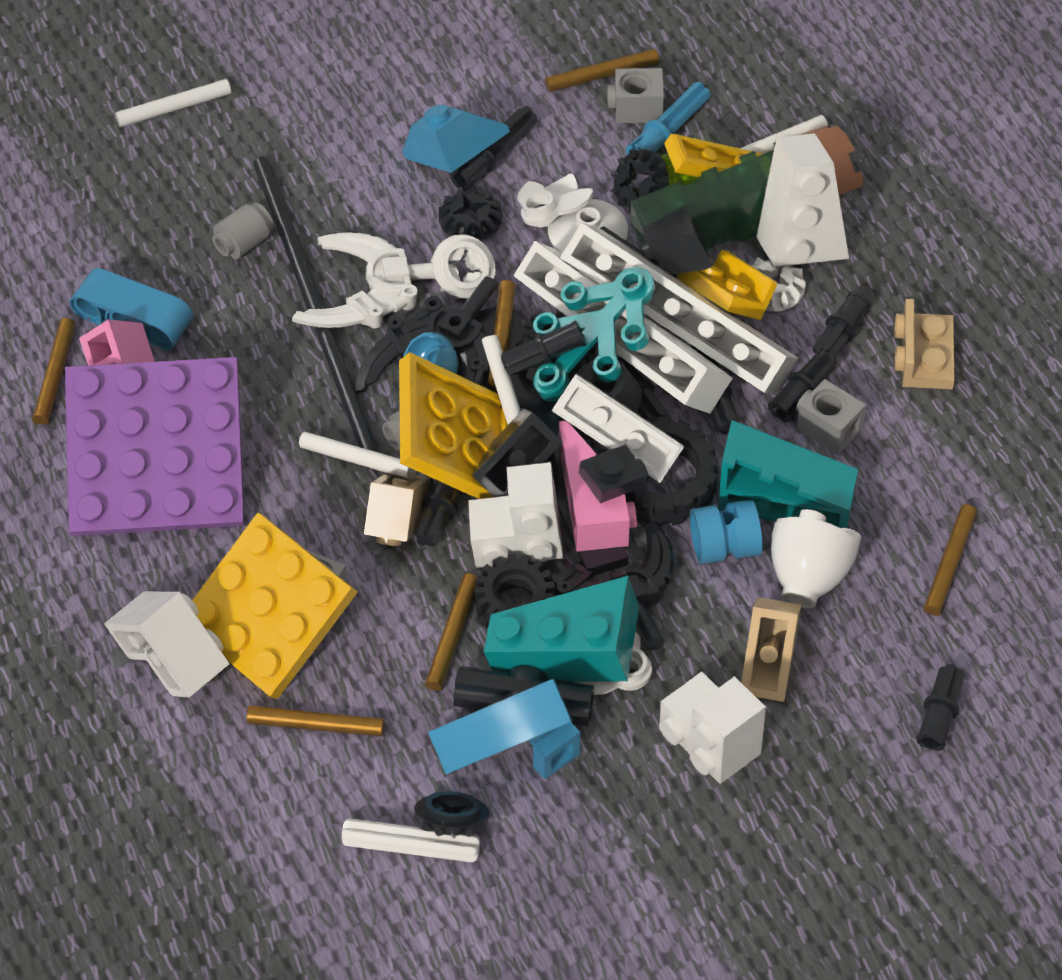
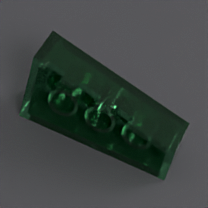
[630,142,776,252]

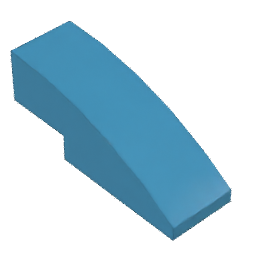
[428,678,572,774]

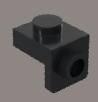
[578,444,648,504]

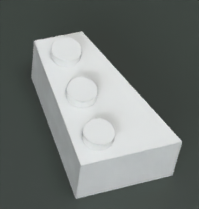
[756,134,849,267]

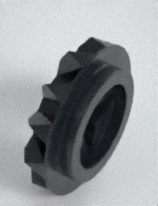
[610,149,669,214]
[438,187,503,241]
[414,791,489,839]

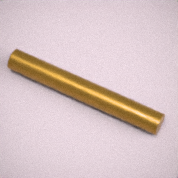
[545,48,659,92]
[488,280,516,387]
[32,318,76,425]
[923,504,977,616]
[425,573,477,691]
[246,706,384,737]

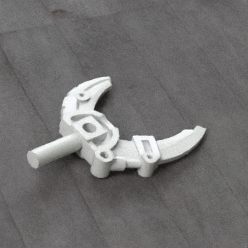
[292,232,457,328]

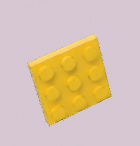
[399,352,507,499]
[192,513,358,699]

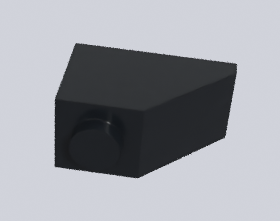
[641,205,713,275]
[471,408,563,497]

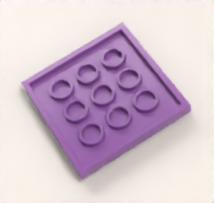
[65,357,245,536]

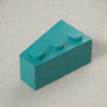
[719,420,858,528]
[484,576,639,682]

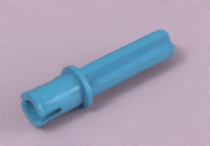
[626,82,711,155]

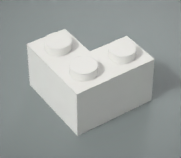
[469,462,563,568]
[104,591,229,698]
[659,672,766,784]

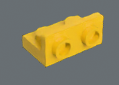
[677,250,777,320]

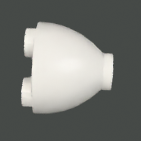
[771,510,861,608]

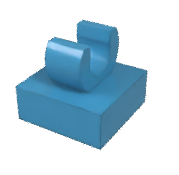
[529,722,580,779]

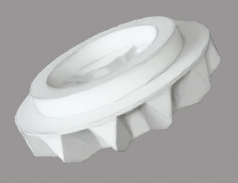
[430,235,495,300]
[752,257,806,312]

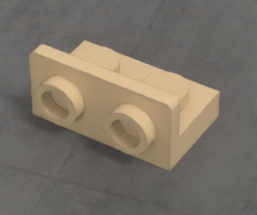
[894,299,954,389]

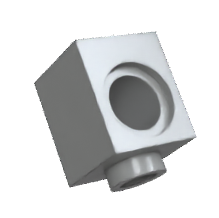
[607,68,664,123]
[796,379,866,455]

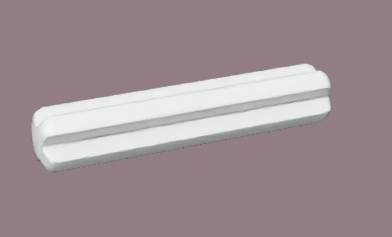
[342,818,480,862]

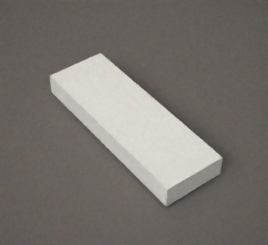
[552,374,684,483]

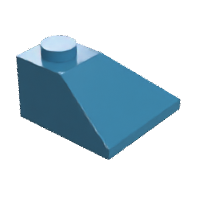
[402,105,510,173]

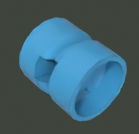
[690,499,762,565]

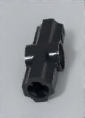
[453,666,594,726]

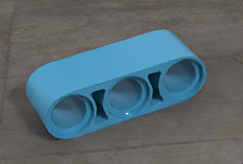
[69,268,194,351]

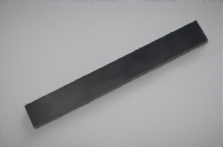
[474,306,629,576]

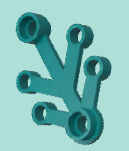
[533,267,655,402]

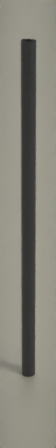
[253,156,379,469]

